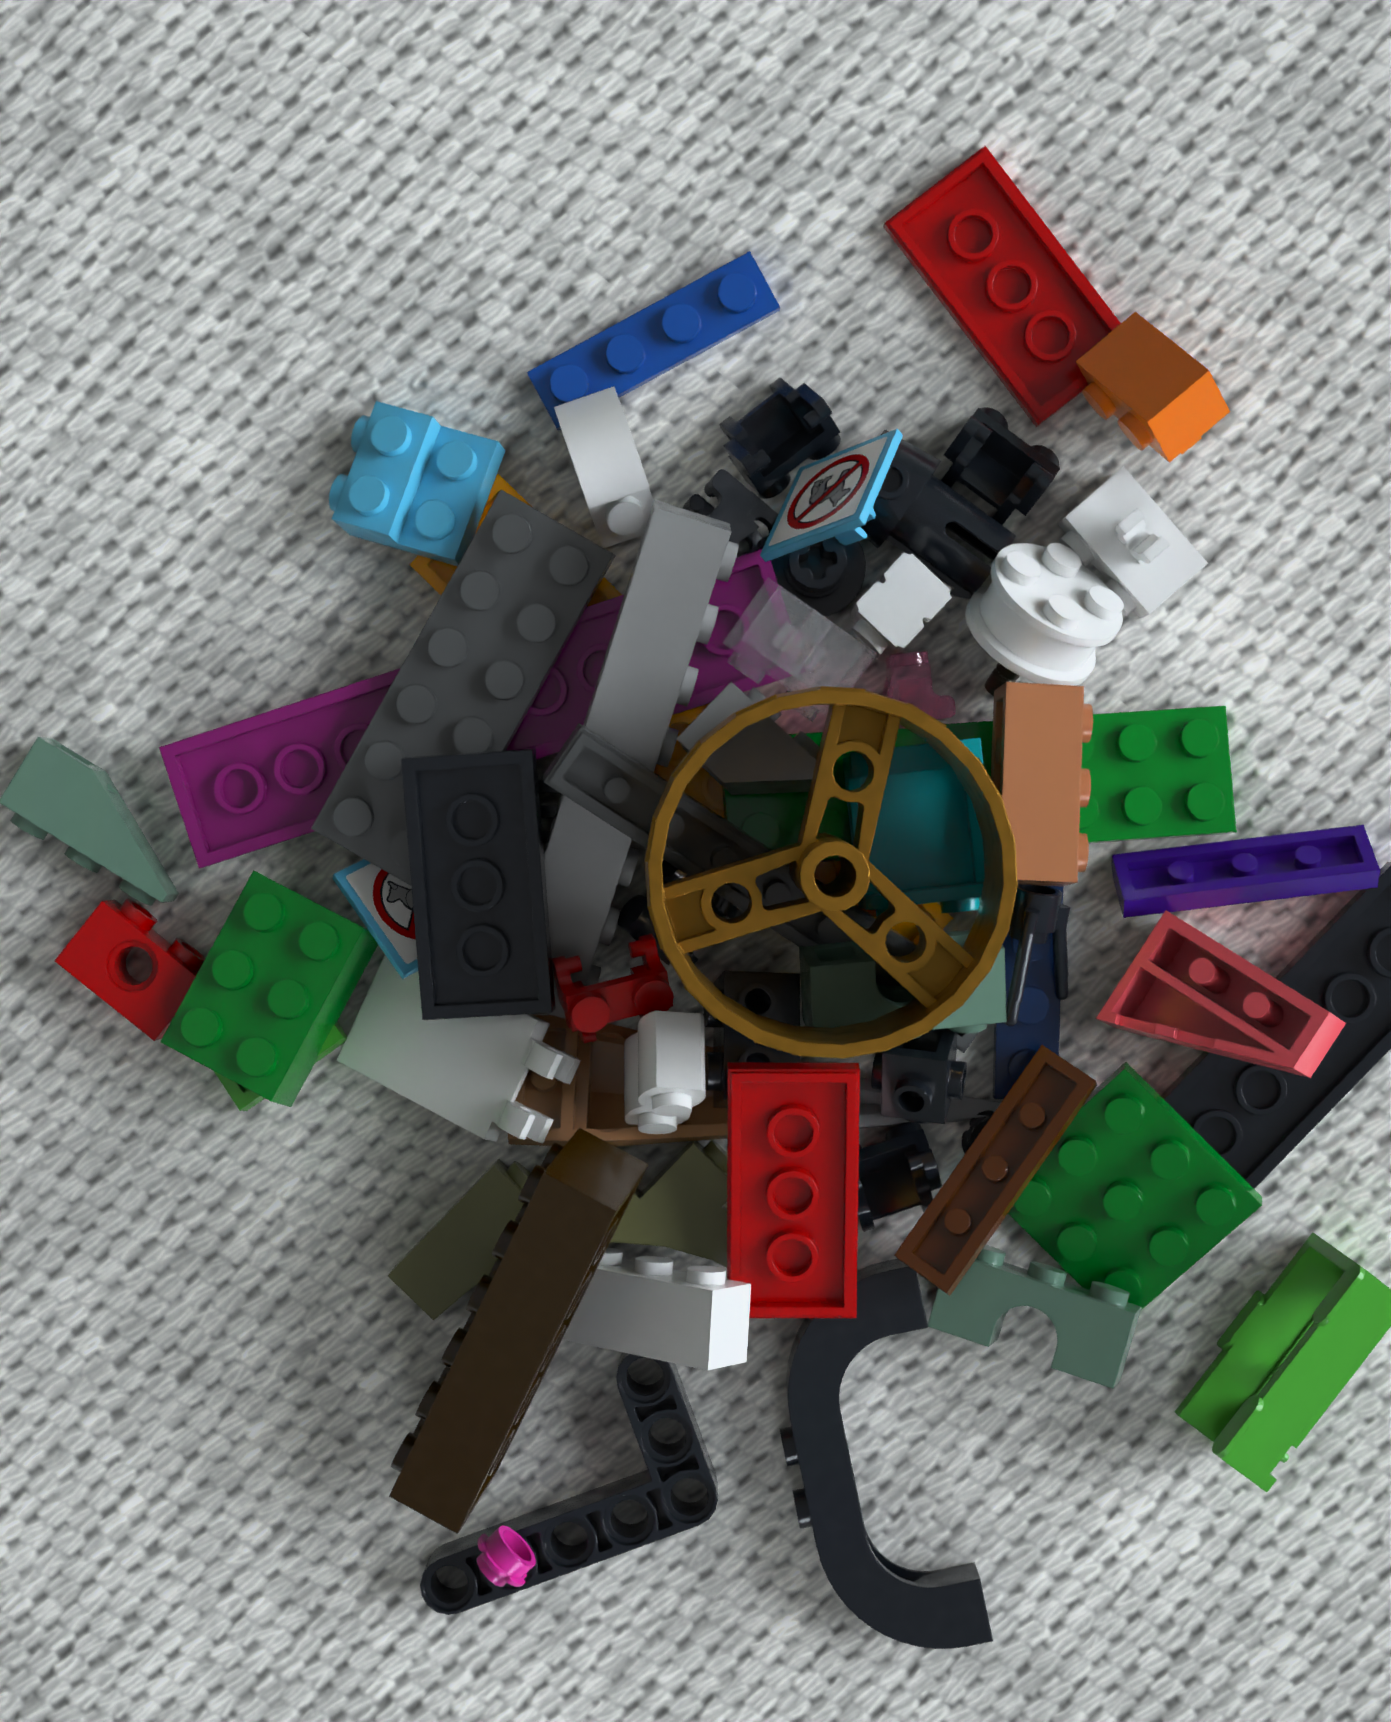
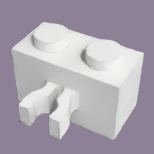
[1058,466,1208,619]

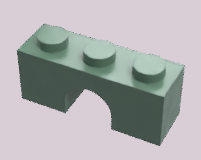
[799,930,1007,1039]
[928,1245,1142,1389]

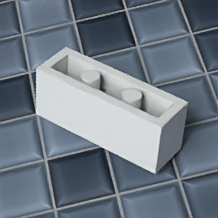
[562,1247,751,1370]

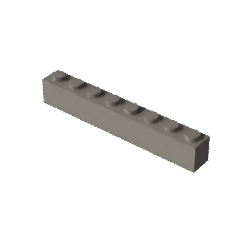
[544,499,739,1018]

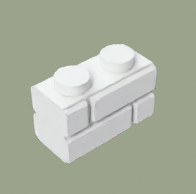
[848,553,952,659]

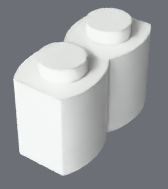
[624,1011,706,1134]

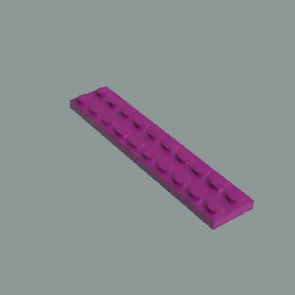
[159,549,806,869]

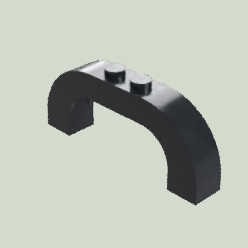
[780,1259,993,1649]

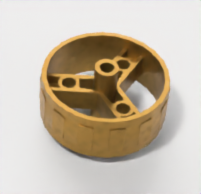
[645,686,1018,1059]

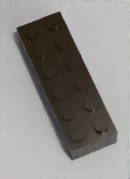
[389,1128,649,1534]

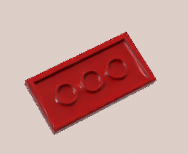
[883,146,1121,427]
[727,1062,860,1318]

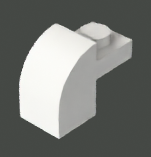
[554,386,654,548]

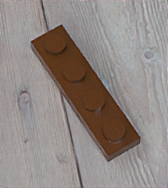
[894,1045,1097,1296]

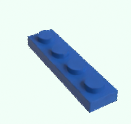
[527,251,780,431]

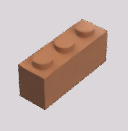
[991,682,1093,887]

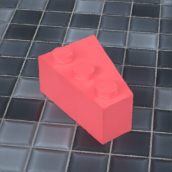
[1096,910,1346,1078]

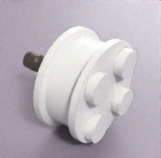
[965,543,1124,696]

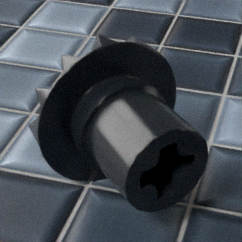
[771,536,866,619]

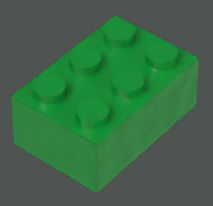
[160,870,378,1107]

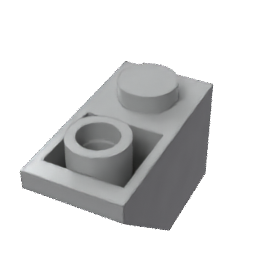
[677,682,819,795]

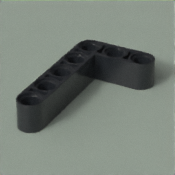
[420,1352,718,1615]

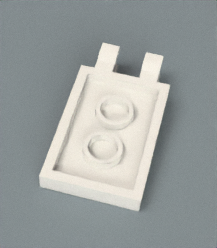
[337,955,581,1143]

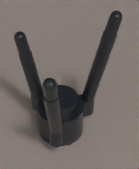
[1005,884,1070,1027]

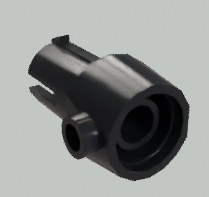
[861,430,1016,600]

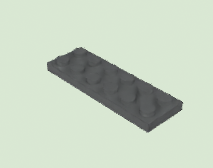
[311,490,616,886]

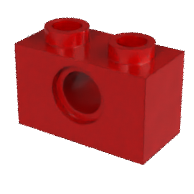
[54,898,205,1041]

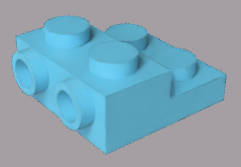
[329,401,506,566]

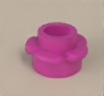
[476,1525,536,1587]

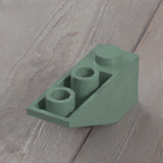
[0,737,179,906]

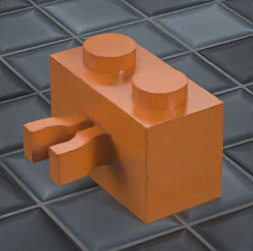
[1076,312,1230,463]

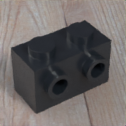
[703,971,800,1108]

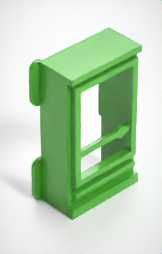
[1175,1232,1391,1493]

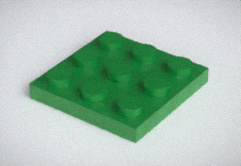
[1008,1062,1262,1310]

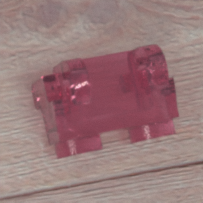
[882,651,956,729]

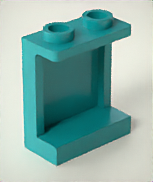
[842,738,985,917]

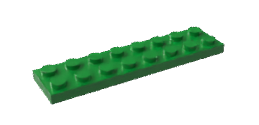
[722,706,1237,862]

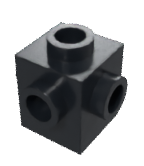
[871,1028,967,1124]

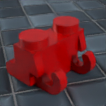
[552,934,674,1045]

